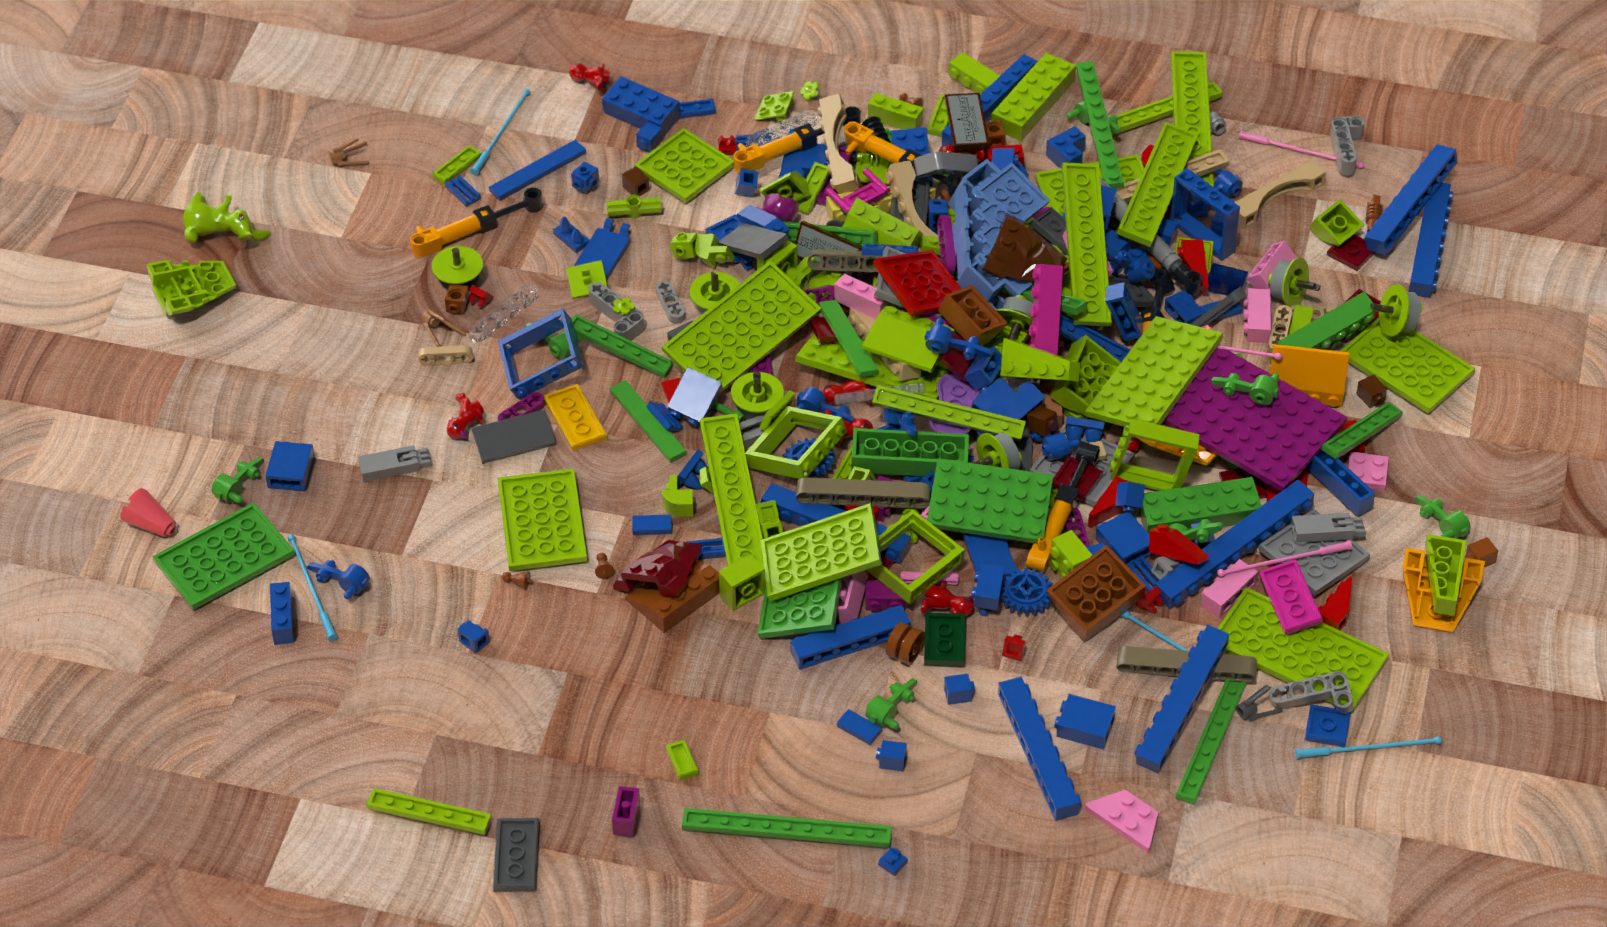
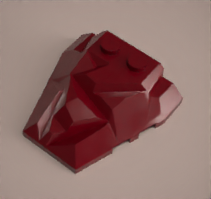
[613,540,702,597]

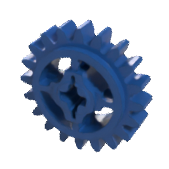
[783,438,836,479]
[1000,568,1053,616]

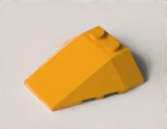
[1403,548,1485,633]

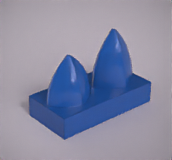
[553,217,590,253]
[1065,416,1105,443]
[677,449,708,489]

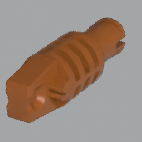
[1365,194,1383,233]

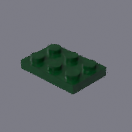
[924,613,965,666]

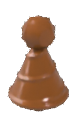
[899,93,924,107]
[595,552,614,579]
[502,571,533,590]

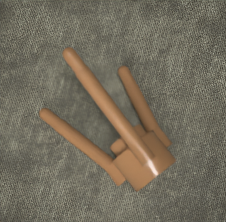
[329,138,370,167]
[421,309,466,347]

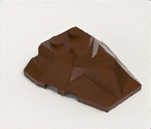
[982,213,1067,285]

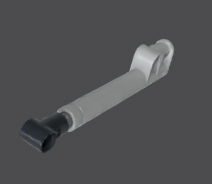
[1100,177,1203,296]

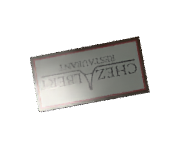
[944,93,990,150]
[795,221,863,279]

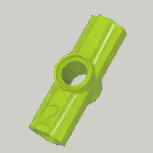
[607,195,662,219]
[786,257,818,289]

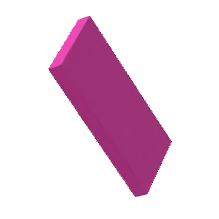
[1259,559,1323,635]

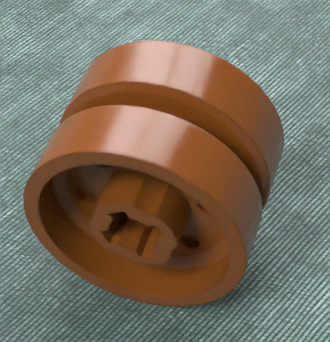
[885,622,925,665]

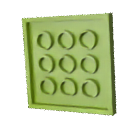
[634,128,734,203]

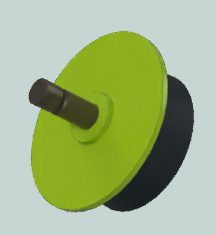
[432,246,483,289]

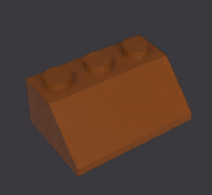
[938,285,1007,346]

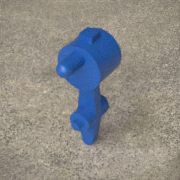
[1189,169,1243,208]
[1106,247,1155,283]
[924,318,992,360]
[797,387,856,423]
[883,408,917,436]
[1030,430,1080,461]
[307,560,370,600]

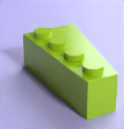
[1000,338,1080,382]
[1425,534,1467,616]

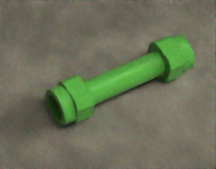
[712,400,746,423]

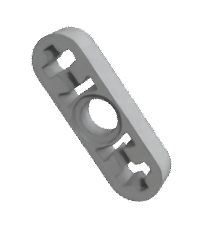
[656,280,685,324]

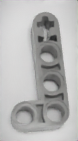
[1330,116,1365,176]
[914,151,978,178]
[589,282,644,341]
[1269,672,1354,714]

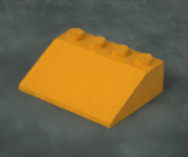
[1269,344,1349,407]

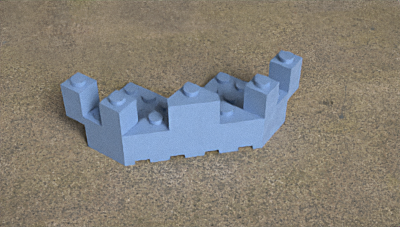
[948,159,1050,310]

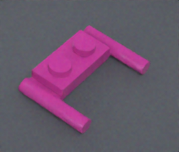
[825,168,890,214]

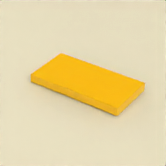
[543,384,607,451]

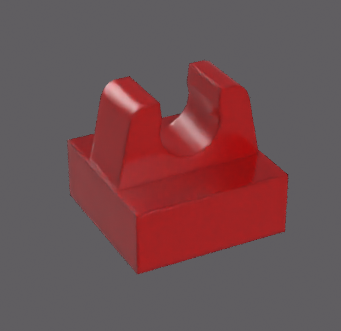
[718,135,736,155]
[469,285,494,309]
[1136,586,1163,613]
[1002,634,1026,661]

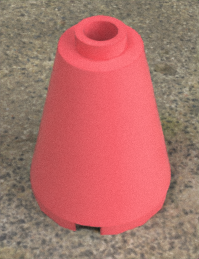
[120,488,176,537]

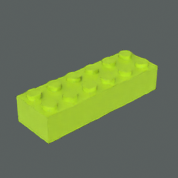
[991,53,1076,142]

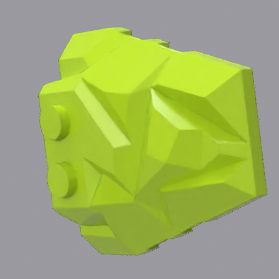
[147,260,236,316]

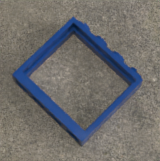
[1170,168,1240,261]
[498,308,584,399]

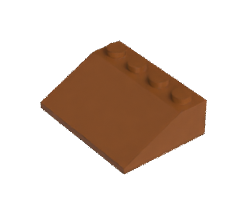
[1046,545,1146,642]
[625,560,720,633]

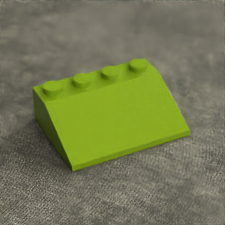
[843,198,923,273]
[861,306,955,372]
[1050,334,1121,422]

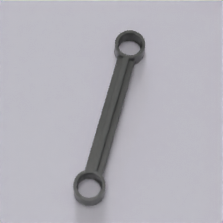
[1190,286,1247,327]

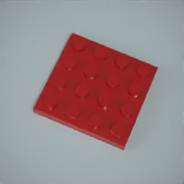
[873,250,961,316]

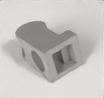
[1151,556,1185,580]

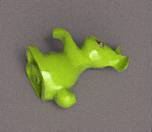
[183,192,271,243]

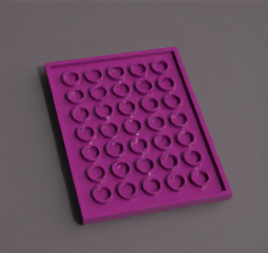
[1162,348,1347,491]

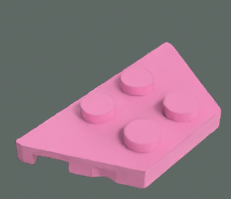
[1084,790,1158,853]

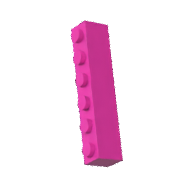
[1029,264,1063,355]

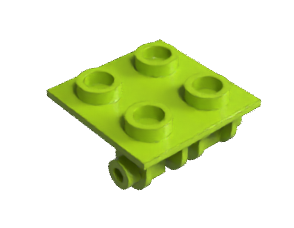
[754,91,795,125]
[855,152,893,185]

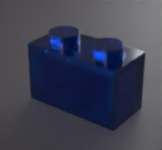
[1208,263,1248,296]

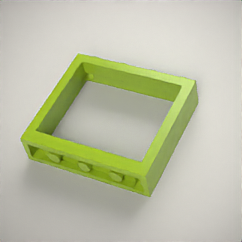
[745,406,847,479]
[1109,418,1200,491]
[867,510,965,604]

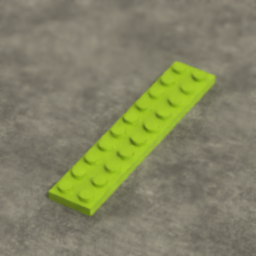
[1170,51,1214,187]
[1116,122,1198,247]
[1062,163,1112,326]
[699,413,764,567]

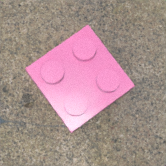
[1348,452,1389,490]

